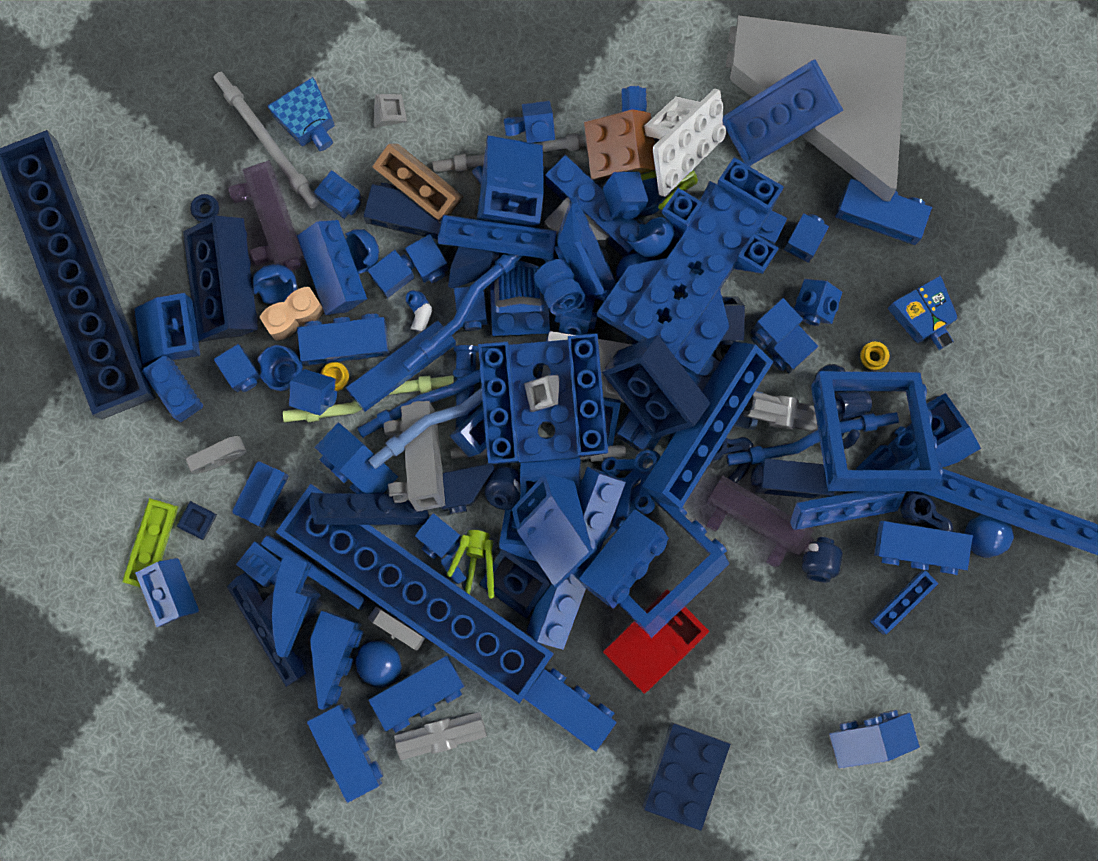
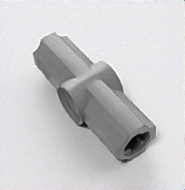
[742,392,818,432]
[394,711,487,761]

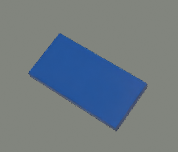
[722,59,844,166]

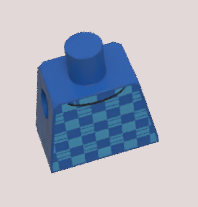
[268,77,335,151]

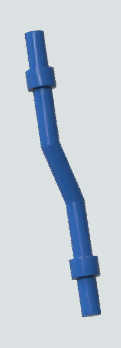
[402,254,523,372]
[357,369,481,438]
[726,412,899,466]

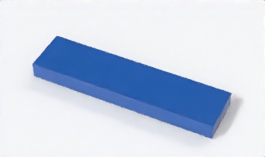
[438,215,557,260]
[346,321,456,412]
[790,491,906,530]
[261,535,367,610]

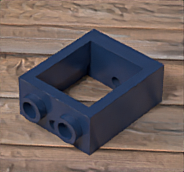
[751,458,834,499]

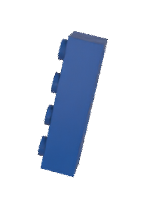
[870,570,938,635]

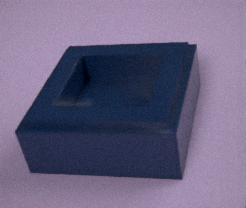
[176,501,218,540]

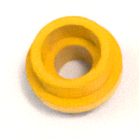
[860,341,890,370]

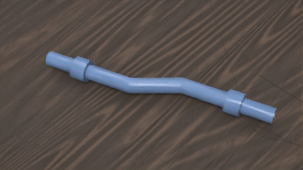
[368,388,483,469]

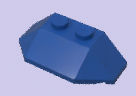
[555,196,617,302]

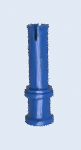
[453,345,479,430]

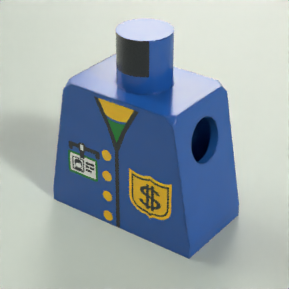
[888,276,957,350]

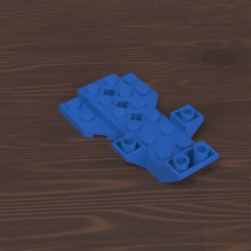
[597,157,784,378]

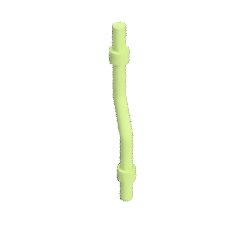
[283,375,454,422]

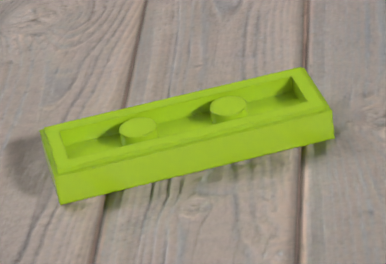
[122,498,179,588]

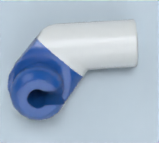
[405,290,432,333]

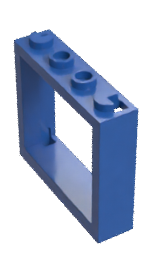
[811,371,943,491]
[604,483,729,638]

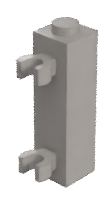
[384,401,445,512]

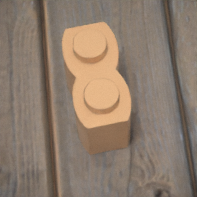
[260,287,324,341]

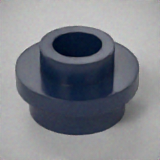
[190,194,220,222]

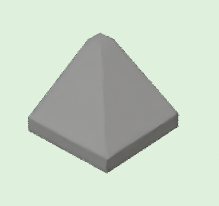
[373,94,407,128]
[524,375,560,412]

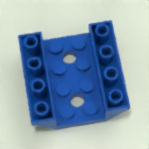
[478,333,608,464]

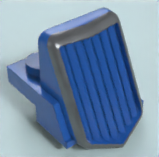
[490,260,550,336]

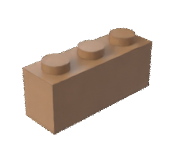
[372,144,464,221]

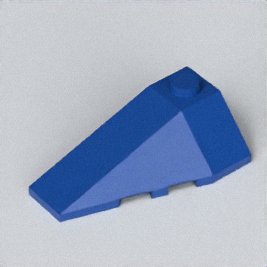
[856,393,981,470]

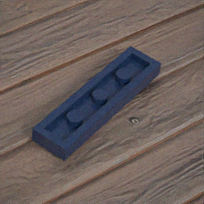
[309,493,429,525]
[227,572,306,687]

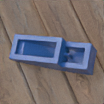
[272,553,312,657]

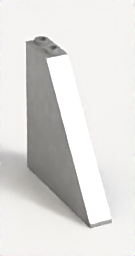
[726,15,907,202]

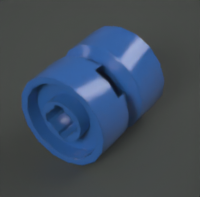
[534,259,585,315]

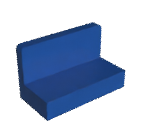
[232,462,289,528]
[135,558,199,627]

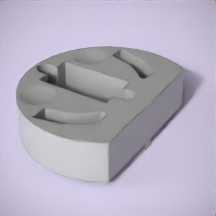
[185,436,246,474]
[368,606,425,650]

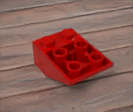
[603,589,710,694]

